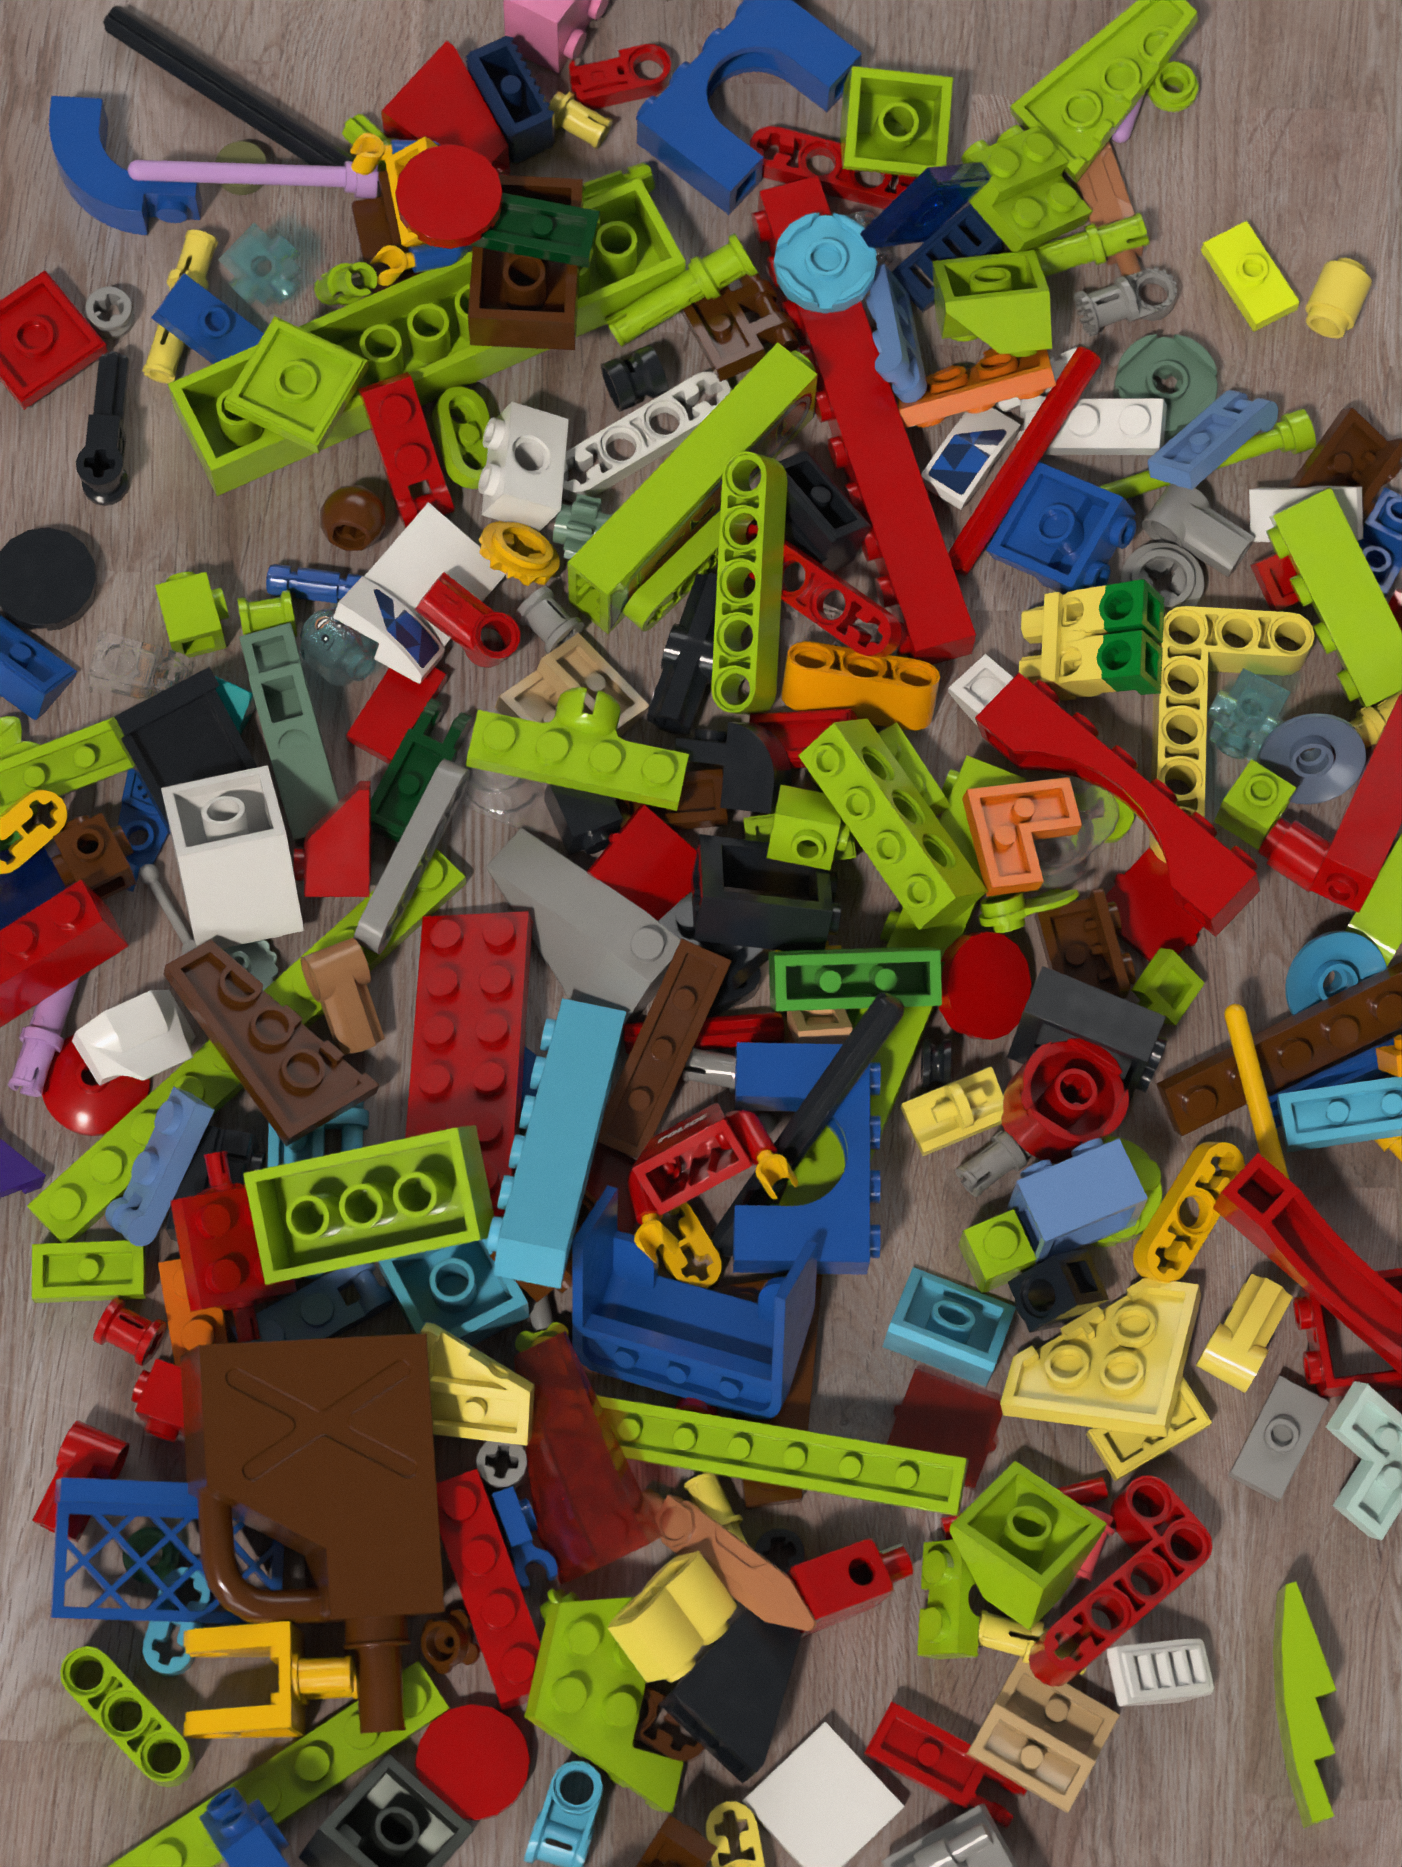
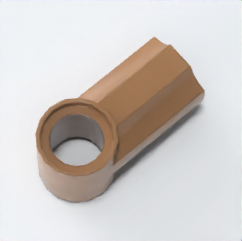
[301,938,385,1055]

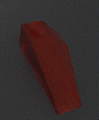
[514,1331,662,1585]

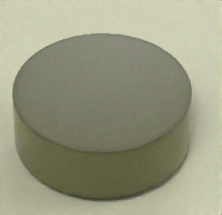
[215,141,267,195]

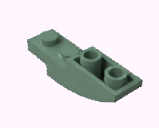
[239,623,339,844]

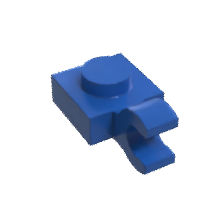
[490,1486,558,1591]

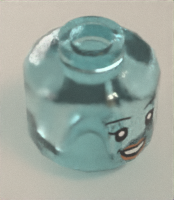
[300,607,379,686]

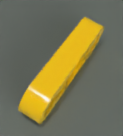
[1133,1142,1245,1283]

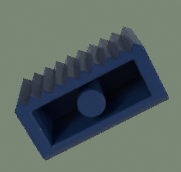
[466,36,555,163]

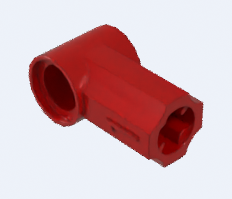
[414,572,520,668]
[32,1420,130,1543]

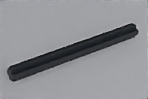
[103,6,355,166]
[711,992,904,1257]

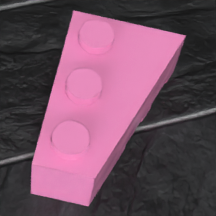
[503,0,609,74]

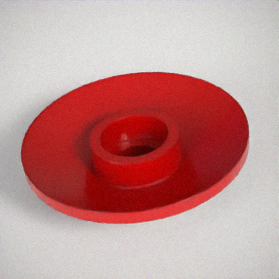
[42,1034,151,1136]

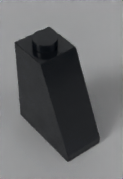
[659,1608,802,1784]

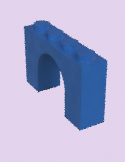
[636,0,862,215]
[733,1042,881,1275]

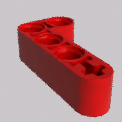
[1028,1475,1213,1687]

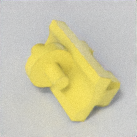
[901,1066,1004,1156]

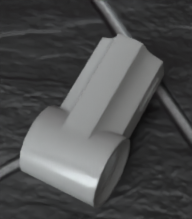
[1142,483,1255,577]

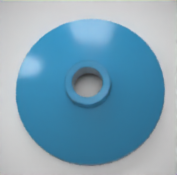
[1285,931,1387,1015]

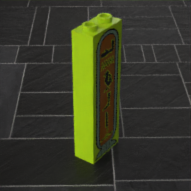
[567,342,818,634]

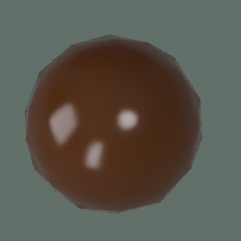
[320,486,386,551]

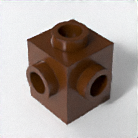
[51,812,137,901]

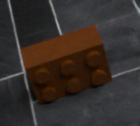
[468,175,584,350]

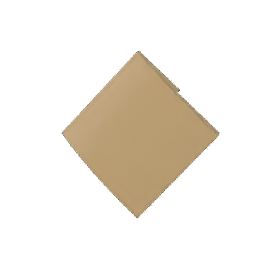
[495,633,649,737]
[967,1657,1120,1813]

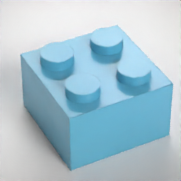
[378,1238,529,1346]

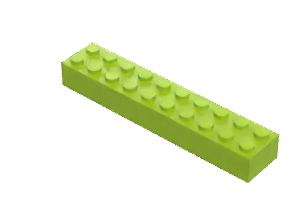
[168,178,686,496]

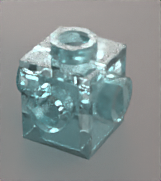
[218,223,303,307]
[1207,668,1291,761]

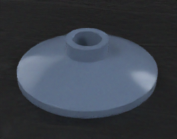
[1258,713,1366,804]

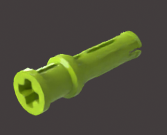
[605,233,758,347]

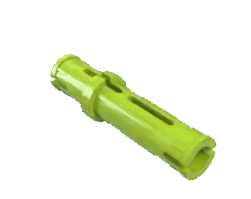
[1030,213,1149,277]

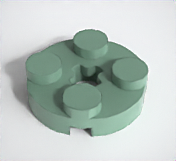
[1113,334,1218,440]

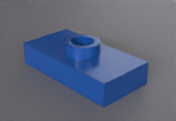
[151,273,264,364]

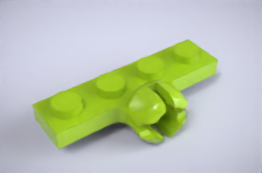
[466,687,689,811]

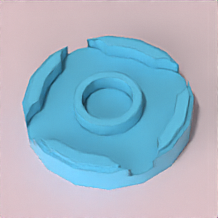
[773,212,877,314]

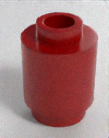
[1258,817,1331,892]

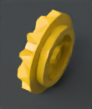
[479,521,560,586]

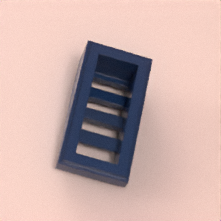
[891,204,1003,313]

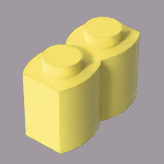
[608,1551,737,1682]

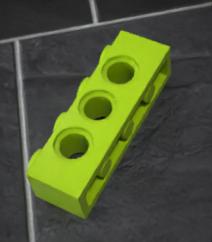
[798,718,988,930]

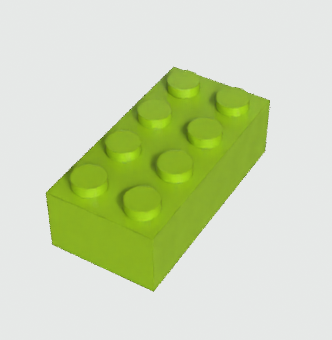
[243,1125,494,1285]

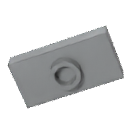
[1228,1376,1329,1502]

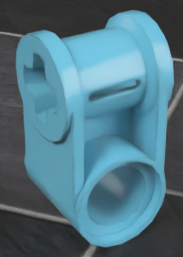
[524,1761,604,1867]

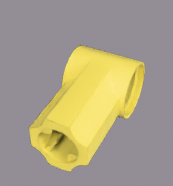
[1196,1274,1293,1393]

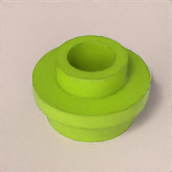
[1147,61,1198,112]

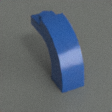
[49,96,202,236]

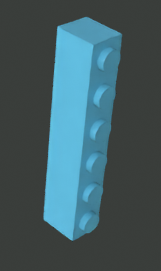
[486,998,626,1289]

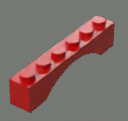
[975,673,1260,937]
[1213,1153,1402,1375]

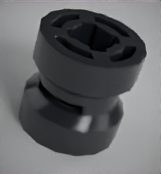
[601,345,669,412]

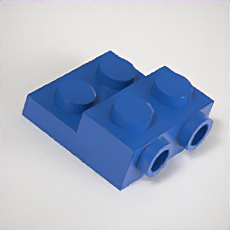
[986,462,1136,594]
[199,1787,290,1867]

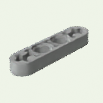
[354,759,470,954]

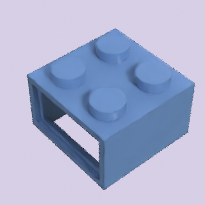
[1007,1138,1148,1266]

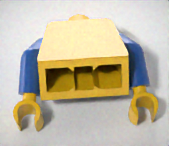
[350,133,473,286]

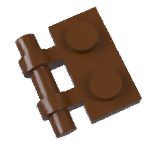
[681,273,799,382]

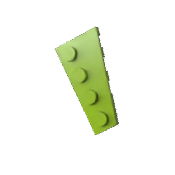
[1010,0,1198,183]

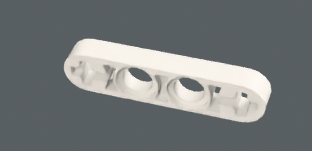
[562,372,731,502]

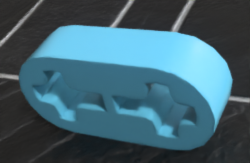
[143,1567,213,1677]

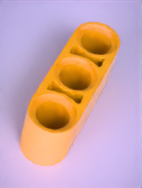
[781,641,940,731]

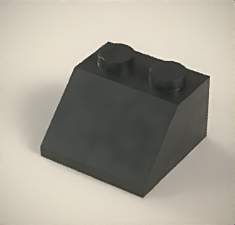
[298,1753,474,1867]

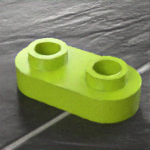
[432,387,490,489]

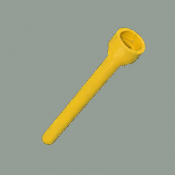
[1224,1004,1290,1180]

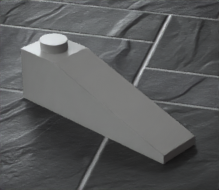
[486,828,680,1033]

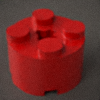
[1001,1038,1129,1164]

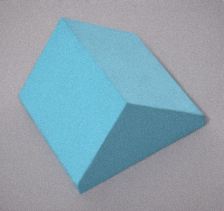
[882,1267,1016,1387]

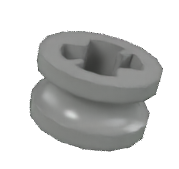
[85,287,135,340]

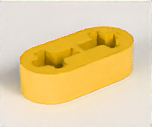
[0,789,67,874]
[656,1202,722,1290]

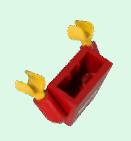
[628,1103,798,1263]

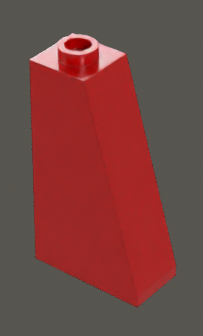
[1309,694,1402,913]

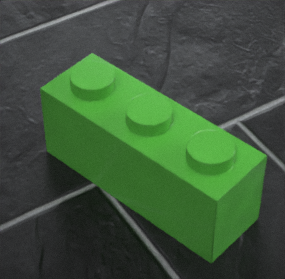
[768,946,942,1011]

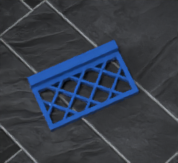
[50,1478,284,1624]

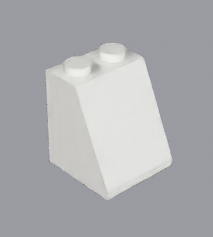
[161,765,304,949]

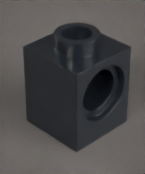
[1008,1249,1109,1333]

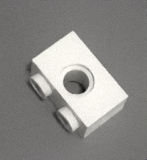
[478,402,569,532]

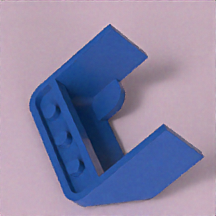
[572,1185,818,1419]

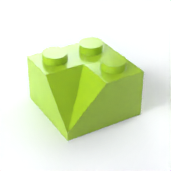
[932,250,1052,357]

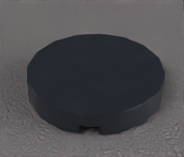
[0,527,97,631]

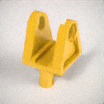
[183,1621,358,1739]

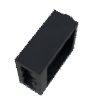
[691,834,841,951]
[1007,966,1168,1106]

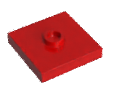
[0,270,108,410]

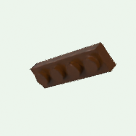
[597,938,732,1159]

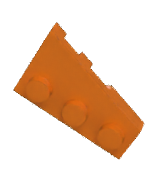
[897,348,1056,428]

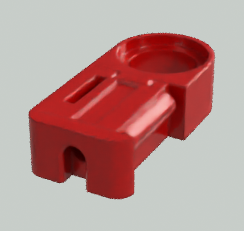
[568,44,671,110]

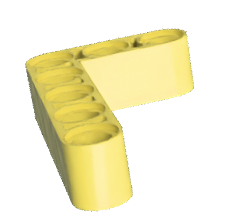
[1149,606,1315,863]

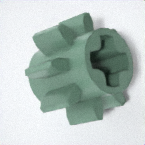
[553,494,612,559]

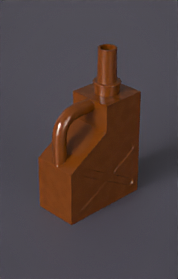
[180,1333,445,1734]

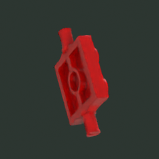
[170,1151,297,1343]

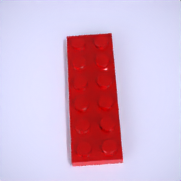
[405,911,533,1216]

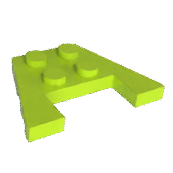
[524,1597,684,1813]

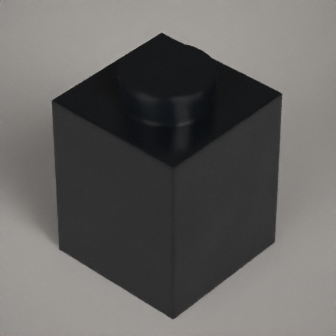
[544,784,623,855]

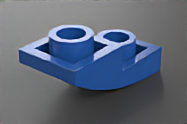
[1357,487,1402,599]

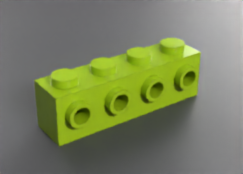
[1266,487,1402,708]

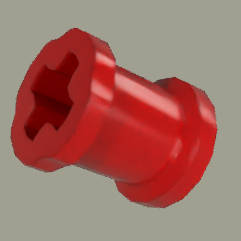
[93,1297,167,1366]

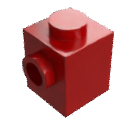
[131,1358,184,1442]

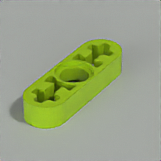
[623,511,720,632]

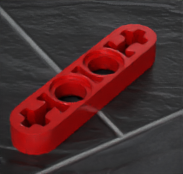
[749,126,942,217]
[746,524,902,658]

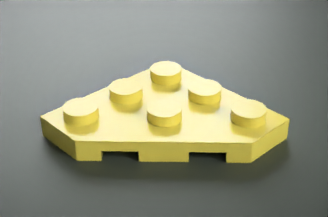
[1000,1278,1201,1437]

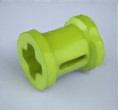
[237,590,298,637]

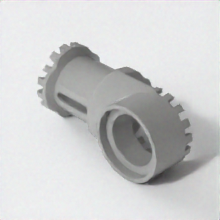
[1074,267,1177,337]

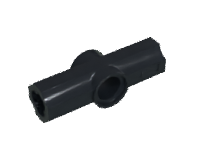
[647,572,717,735]

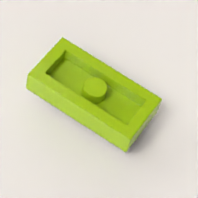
[32,1240,146,1303]

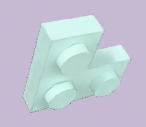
[1325,1381,1402,1540]

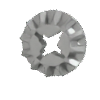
[1119,542,1204,617]

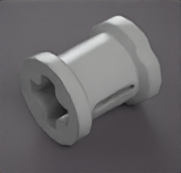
[514,586,584,654]
[477,1441,528,1493]

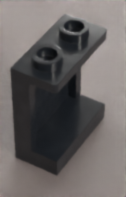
[108,667,257,835]

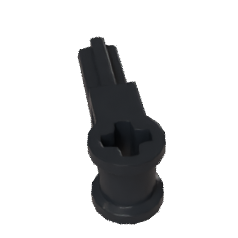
[76,351,130,506]

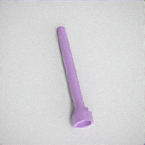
[128,156,378,199]

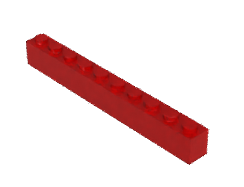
[752,176,976,665]

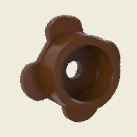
[421,1610,480,1674]

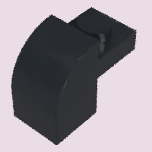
[675,722,792,814]

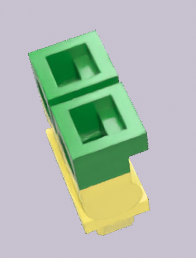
[1019,579,1165,701]

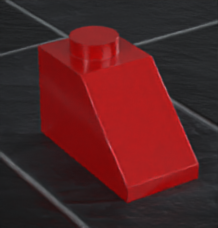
[294,781,371,897]

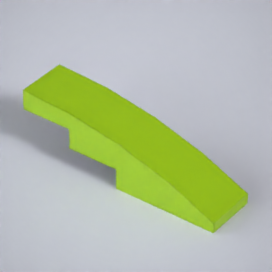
[1273,1581,1337,1828]

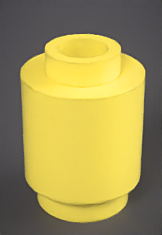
[1306,258,1372,338]

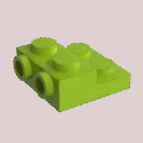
[952,125,1093,252]

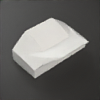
[72,990,195,1086]

